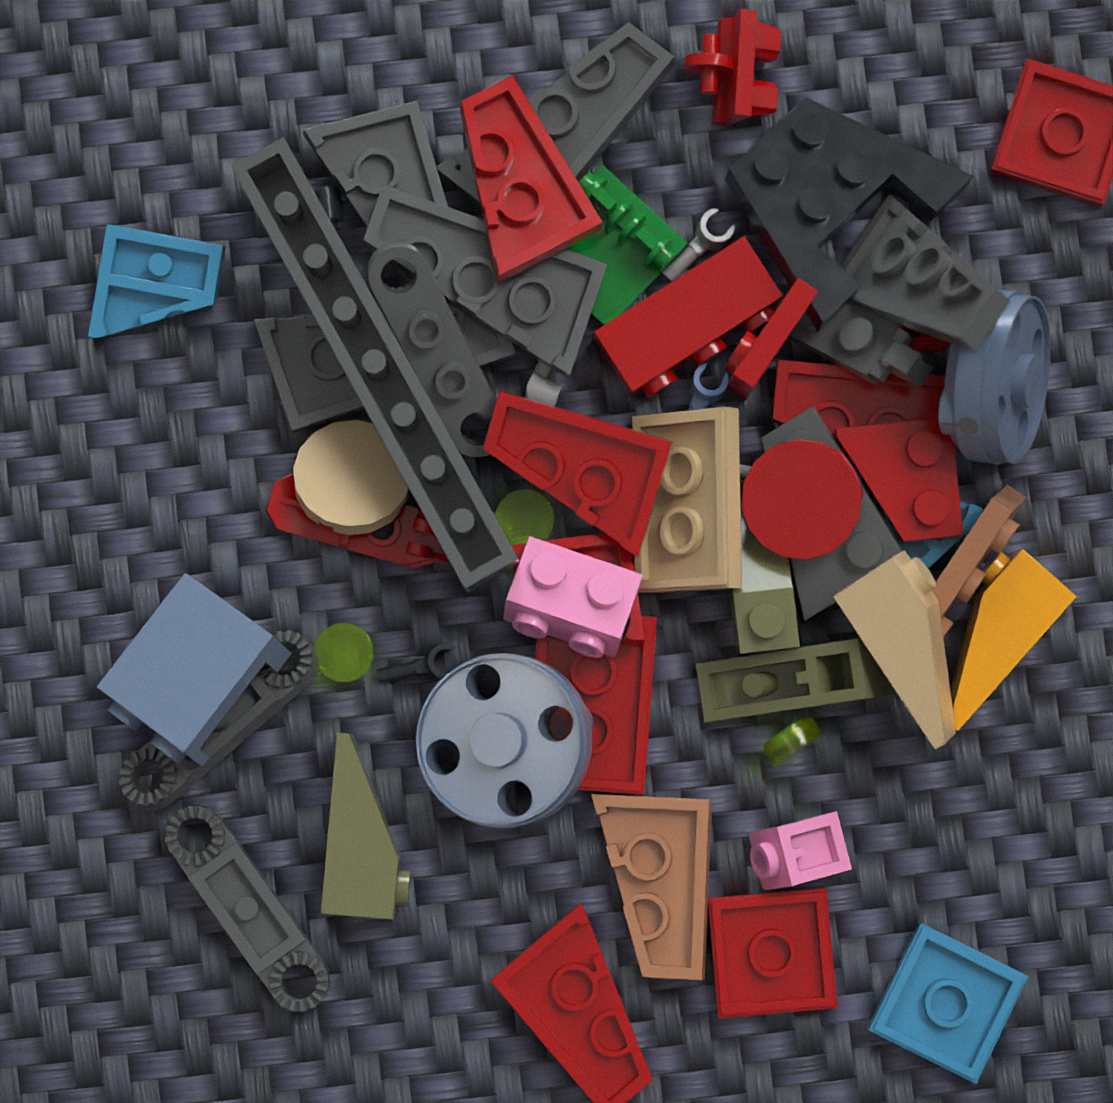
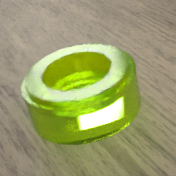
[495,489,554,545]
[314,623,375,683]
[762,716,824,767]

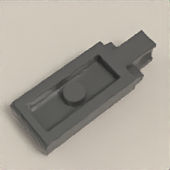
[788,301,932,388]

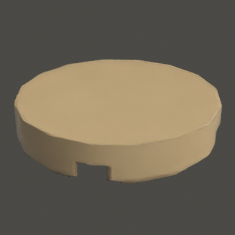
[293,420,410,535]

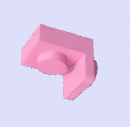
[749,811,852,890]

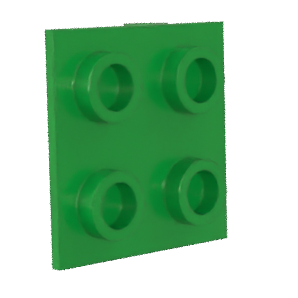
[566,164,688,325]

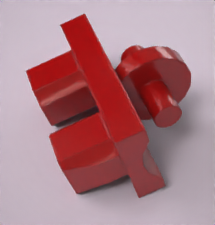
[684,9,781,126]

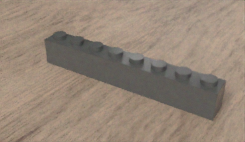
[231,137,520,592]

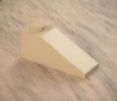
[833,550,956,750]

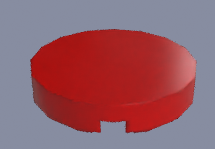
[741,439,863,560]

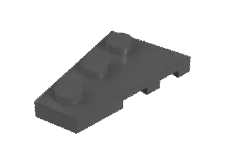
[303,101,448,285]
[761,406,904,620]

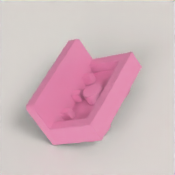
[503,536,643,658]

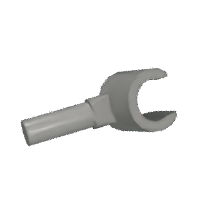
[662,209,735,282]
[525,360,563,406]

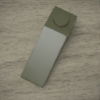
[728,479,800,656]
[696,638,894,723]
[321,733,411,920]

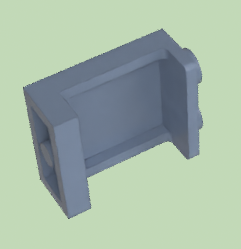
[97,573,292,767]

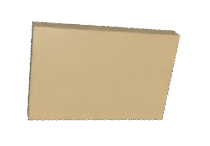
[632,407,742,594]

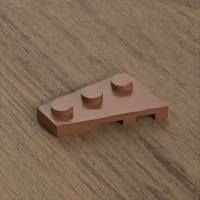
[932,485,1027,639]
[591,794,712,980]

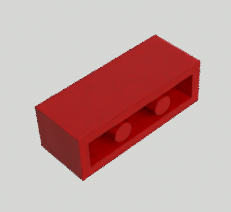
[593,236,783,399]

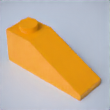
[950,549,1077,731]

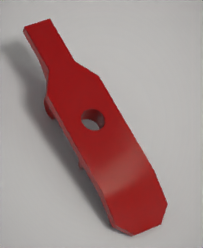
[265,472,451,569]

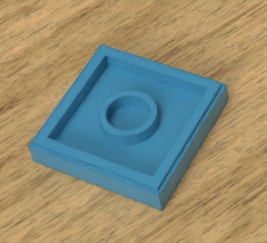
[867,922,1029,1084]

